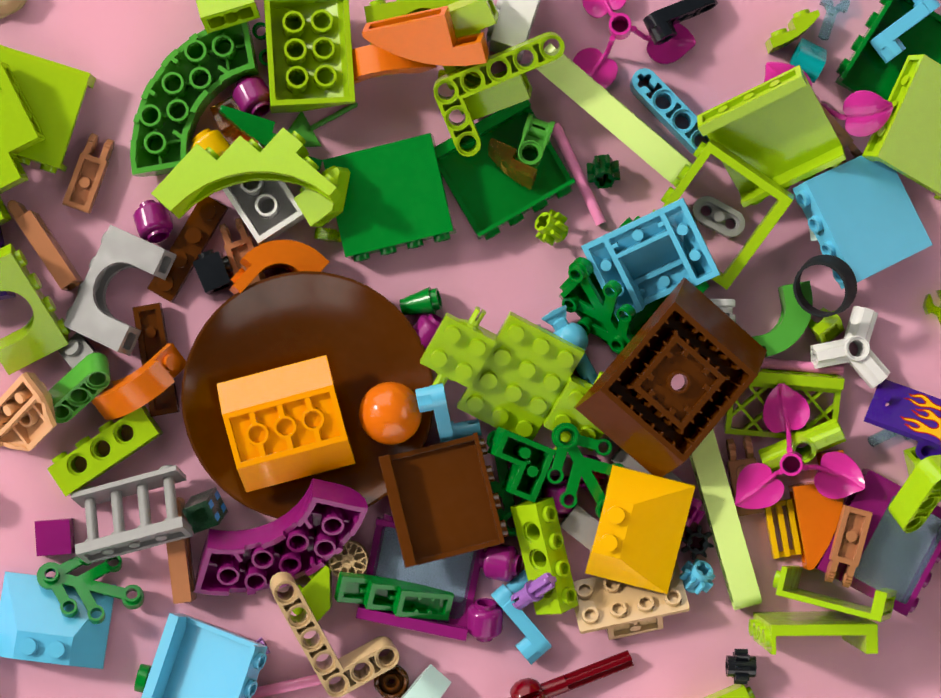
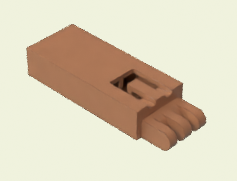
[7,200,83,292]
[163,497,197,604]

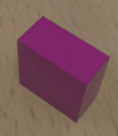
[34,518,75,556]

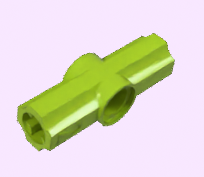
[758,418,846,472]

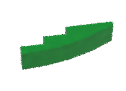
[219,105,323,171]
[334,572,454,620]

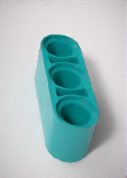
[790,38,827,83]

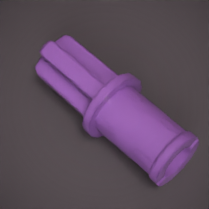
[511,572,557,610]

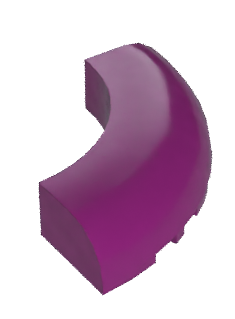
[194,478,368,596]

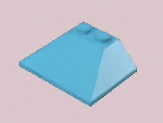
[581,198,720,321]
[0,571,116,669]

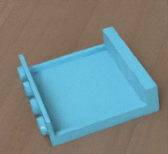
[792,155,933,289]
[141,613,268,698]

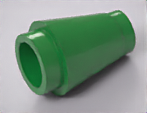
[400,287,442,315]

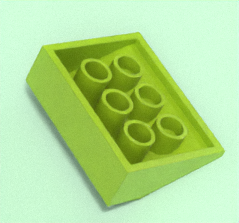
[264,0,355,113]

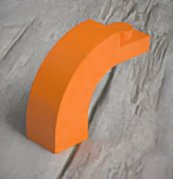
[352,44,437,85]
[229,240,330,295]
[91,343,186,420]

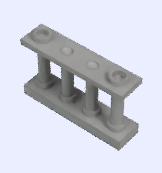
[71,465,193,564]

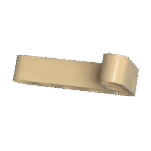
[269,572,400,698]

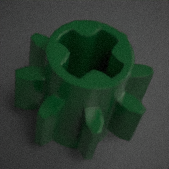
[586,154,620,189]

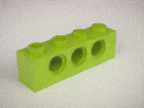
[47,406,163,497]
[511,497,579,615]

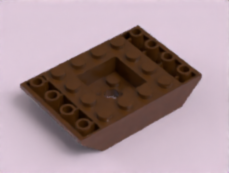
[574,278,767,477]

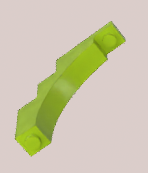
[0,61,46,225]

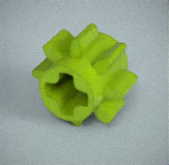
[535,209,569,246]

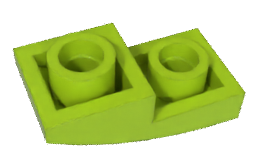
[765,9,820,54]

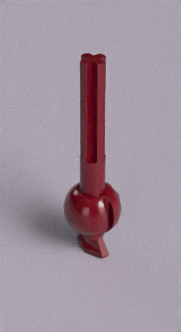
[509,650,634,698]

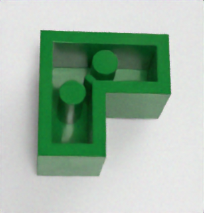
[487,427,556,503]

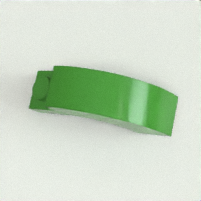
[752,281,813,357]

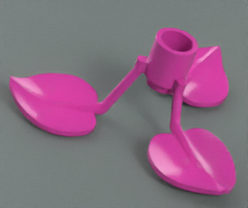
[573,0,696,89]
[764,62,893,137]
[735,383,865,509]

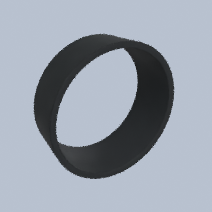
[793,255,857,317]

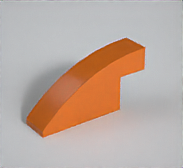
[362,6,489,66]
[788,449,844,570]

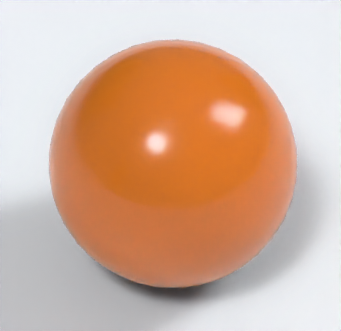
[359,382,422,445]

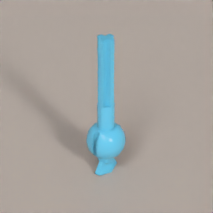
[541,305,598,384]

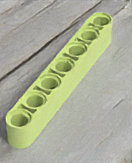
[536,42,692,187]
[689,429,762,610]

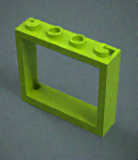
[652,138,794,290]

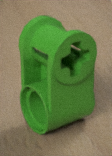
[517,113,555,170]

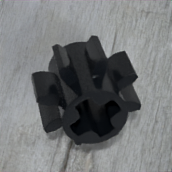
[680,525,714,560]
[725,649,757,684]

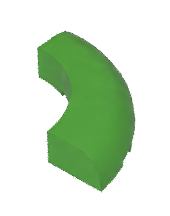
[130,22,259,177]

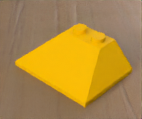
[585,465,695,594]

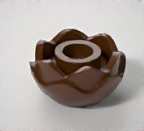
[374,665,409,698]

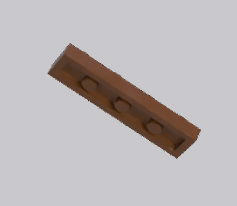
[147,196,228,303]
[132,303,180,417]

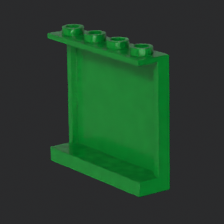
[835,0,941,100]
[435,100,576,240]
[323,133,456,262]

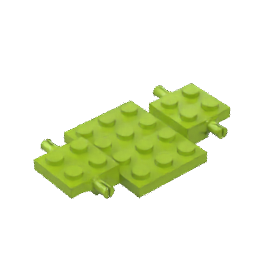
[420,307,604,452]

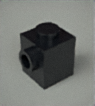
[193,249,234,295]

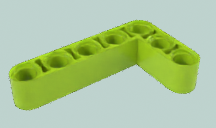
[433,32,565,157]
[888,455,941,533]

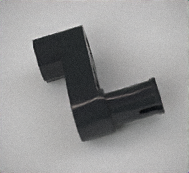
[643,0,718,45]

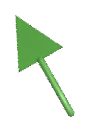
[288,102,358,147]

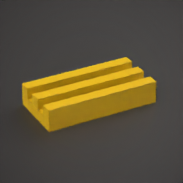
[764,499,802,559]

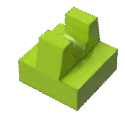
[808,307,845,343]

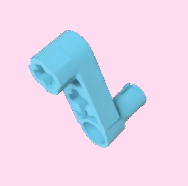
[869,0,941,64]
[415,383,482,443]
[491,569,552,665]

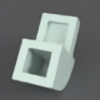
[401,664,452,698]

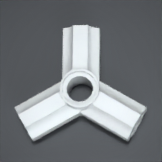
[809,306,891,388]

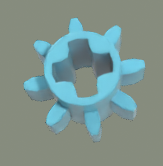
[679,559,716,595]

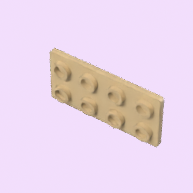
[573,560,690,640]

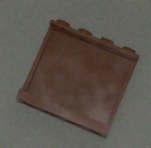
[378,432,509,568]

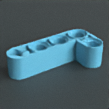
[630,68,709,154]

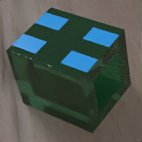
[182,487,228,534]

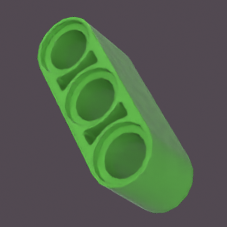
[49,353,111,423]

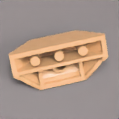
[0,372,57,451]

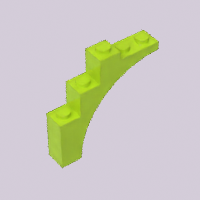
[151,128,343,219]

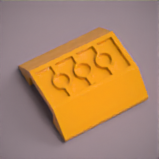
[217,355,355,493]

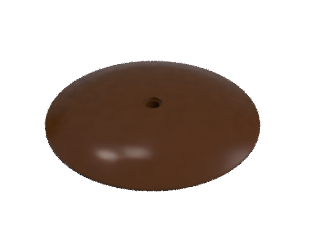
[181,271,434,519]

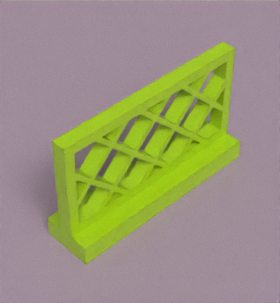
[724,368,845,439]

